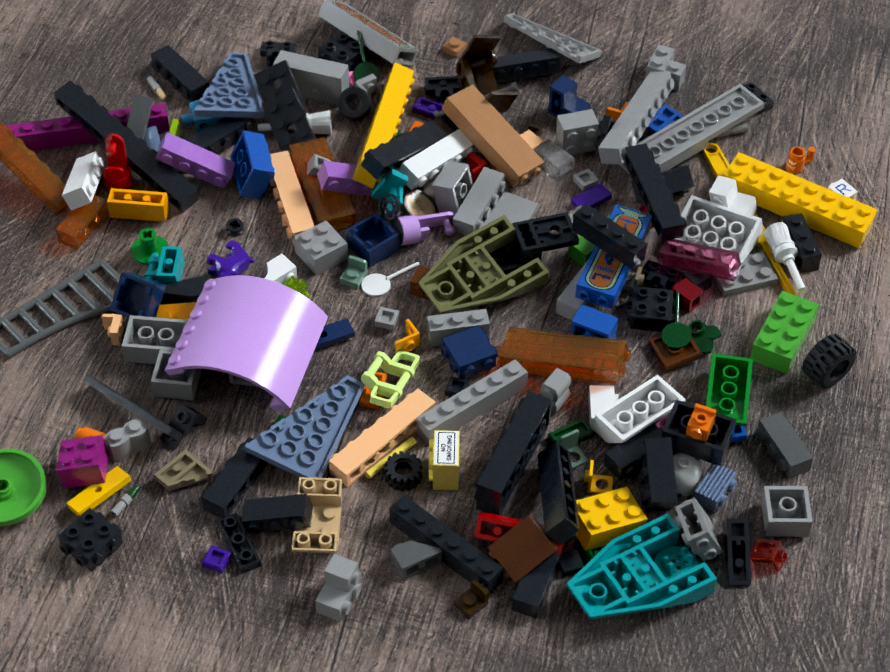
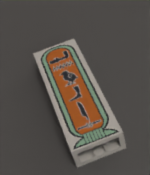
[318,0,419,66]

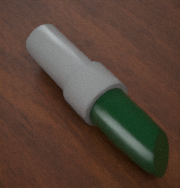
[110,486,141,517]

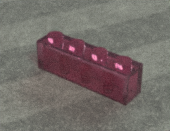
[659,239,742,282]

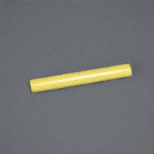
[365,437,416,479]

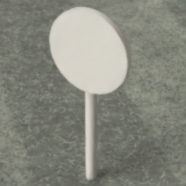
[361,262,419,297]

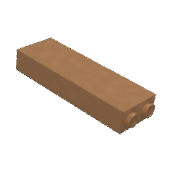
[442,85,544,187]

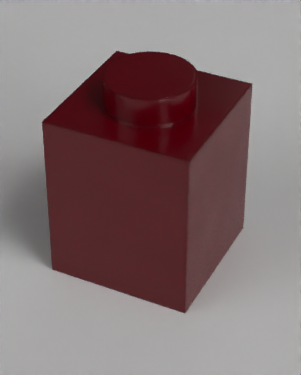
[671,278,703,314]

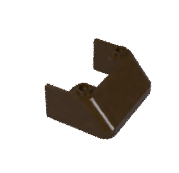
[456,35,518,114]

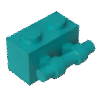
[144,246,185,284]

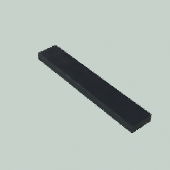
[83,375,182,441]

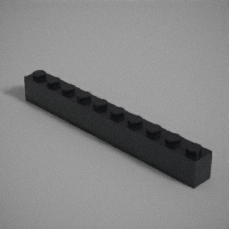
[54,80,199,213]

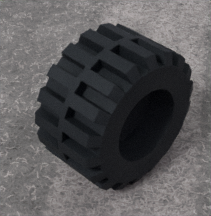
[802,334,857,389]

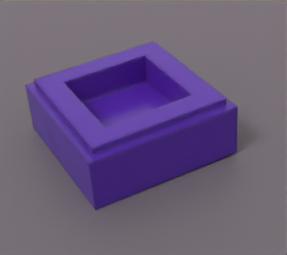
[202,545,232,573]

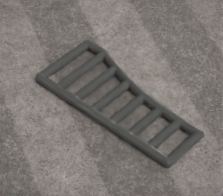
[0,259,120,358]

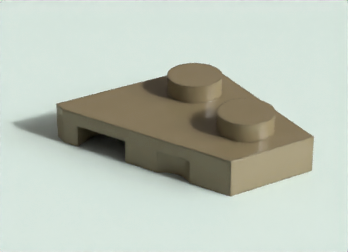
[154,449,214,491]

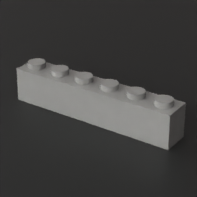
[416,360,528,445]

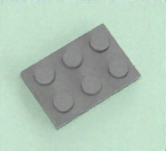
[709,251,778,296]

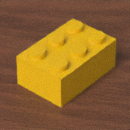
[575,487,648,551]

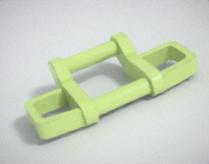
[361,350,420,409]

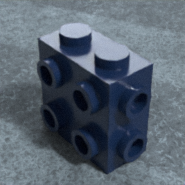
[440,325,498,379]

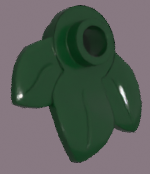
[688,320,722,354]

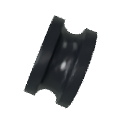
[226,218,243,237]

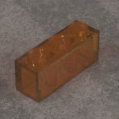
[56,195,109,250]

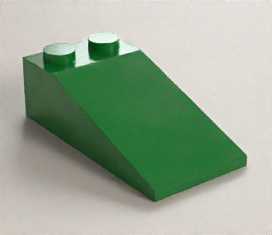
[706,353,753,426]

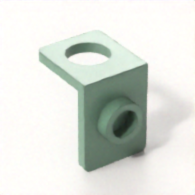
[559,429,587,469]

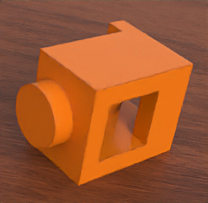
[686,403,716,442]

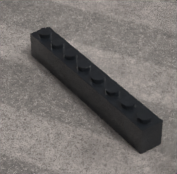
[361,114,459,180]

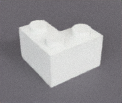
[709,175,757,216]

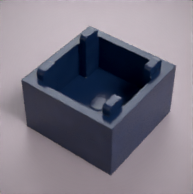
[346,212,400,267]
[110,272,166,317]

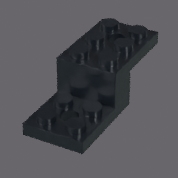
[254,59,316,152]
[490,212,579,275]

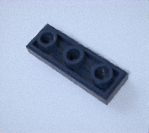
[315,318,355,350]

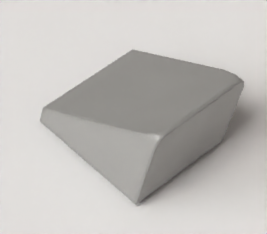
[307,154,330,176]

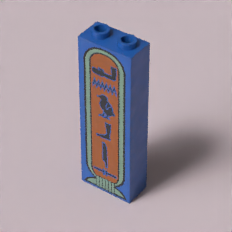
[575,204,652,309]

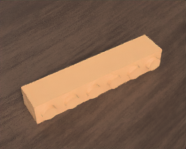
[269,150,314,246]
[329,389,436,487]

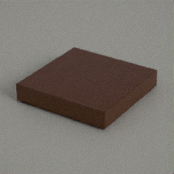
[648,335,702,373]

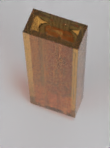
[289,137,356,231]
[498,327,631,385]

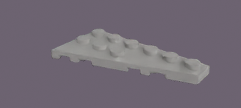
[503,13,602,64]

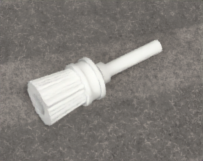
[258,110,332,135]
[763,222,806,292]

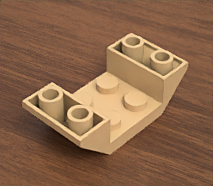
[292,477,342,553]

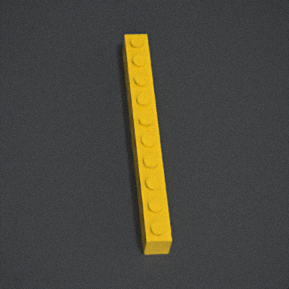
[352,62,415,188]

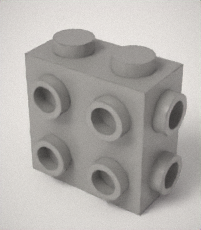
[675,498,723,562]

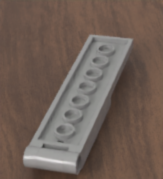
[618,84,764,173]

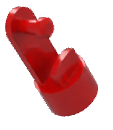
[103,134,133,193]

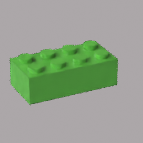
[750,290,820,374]

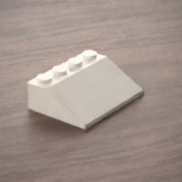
[667,195,763,267]

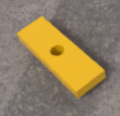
[67,466,132,516]

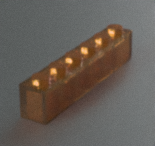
[0,121,69,216]

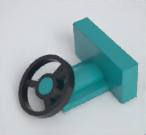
[371,169,408,221]

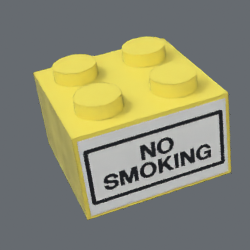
[429,430,460,490]

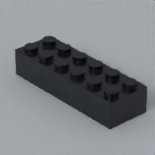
[474,391,552,516]

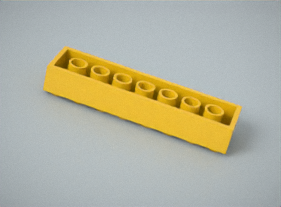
[723,152,878,249]

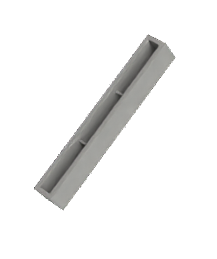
[598,71,674,165]

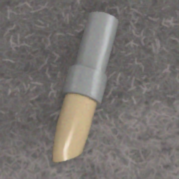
[147,76,166,101]

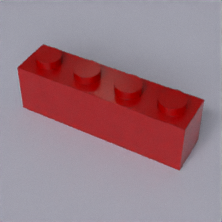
[474,512,564,554]

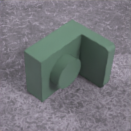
[340,255,367,290]

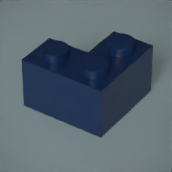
[548,75,591,117]

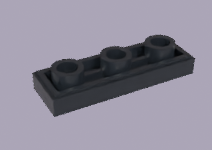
[216,513,262,574]

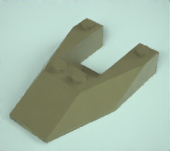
[418,215,549,314]

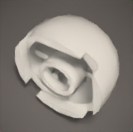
[673,453,703,496]

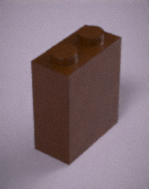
[488,513,559,582]

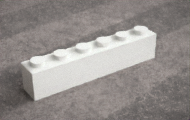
[399,129,479,190]

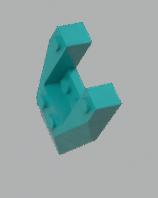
[567,513,717,619]

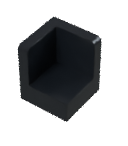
[682,270,713,292]

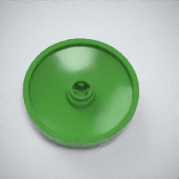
[0,449,47,527]

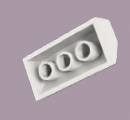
[594,375,686,443]

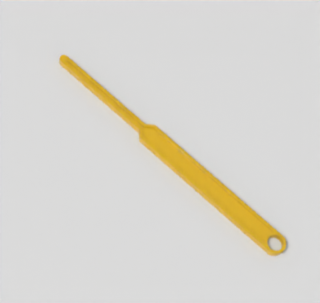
[703,143,798,296]

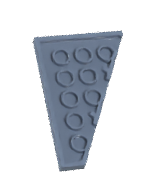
[194,52,265,119]
[243,375,365,478]

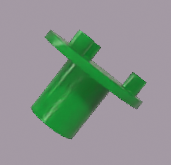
[131,228,169,265]

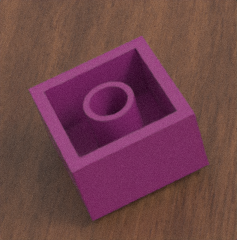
[56,435,109,489]

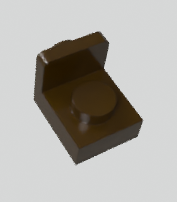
[454,579,489,619]

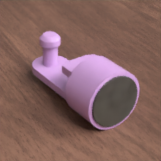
[393,212,455,246]

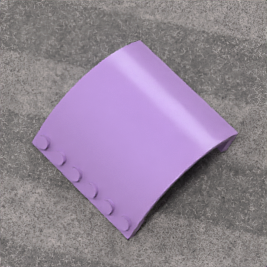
[164,275,328,411]

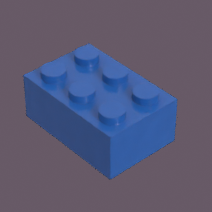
[230,130,275,199]

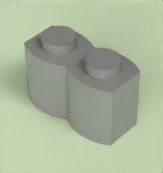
[540,368,571,416]
[104,418,151,462]

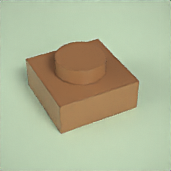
[443,37,467,58]

